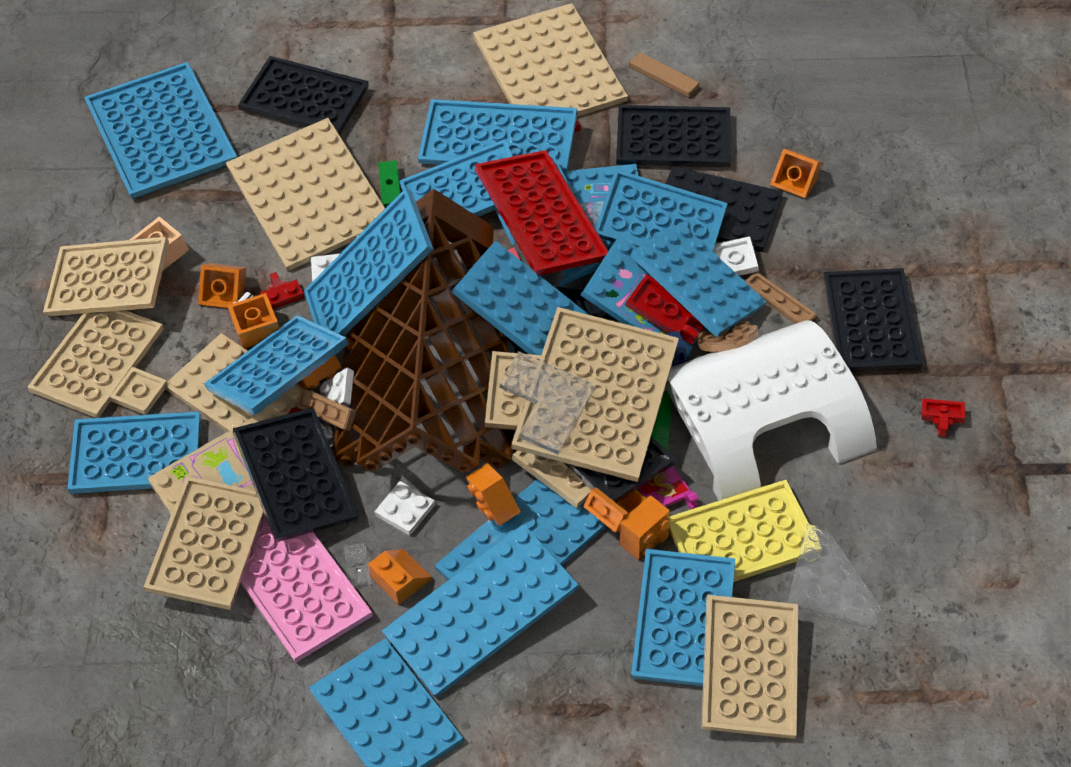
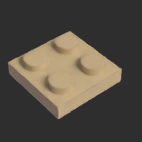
[110,367,167,415]

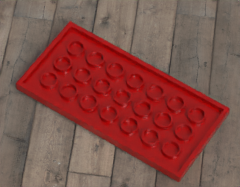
[475,150,608,276]

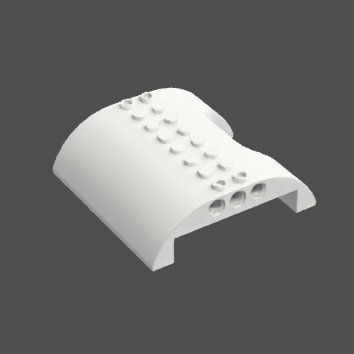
[664,320,877,501]

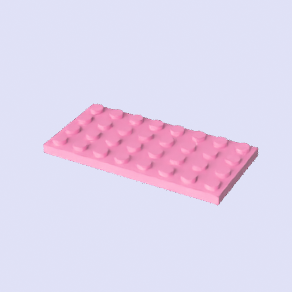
[240,514,373,663]

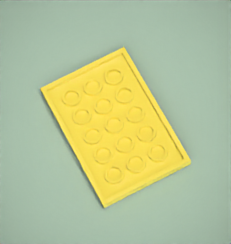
[669,480,822,582]

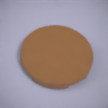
[697,321,759,352]

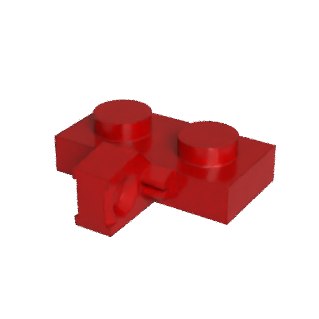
[260,272,304,309]
[921,398,965,437]

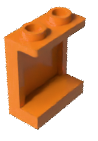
[584,488,647,533]

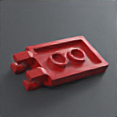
[625,274,705,345]

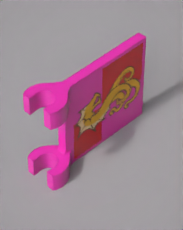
[638,466,699,510]

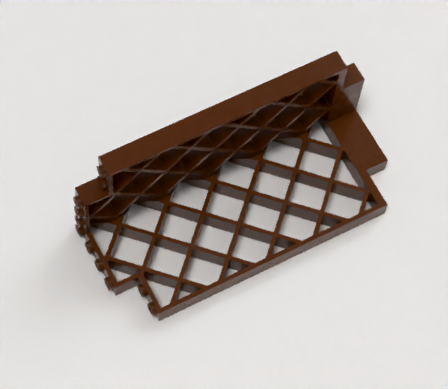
[333,189,514,473]

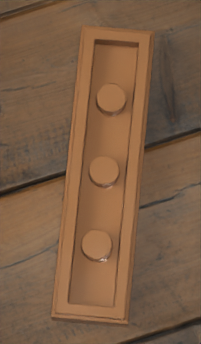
[629,52,699,98]
[745,272,818,324]
[296,387,356,431]

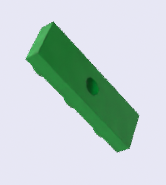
[378,160,400,208]

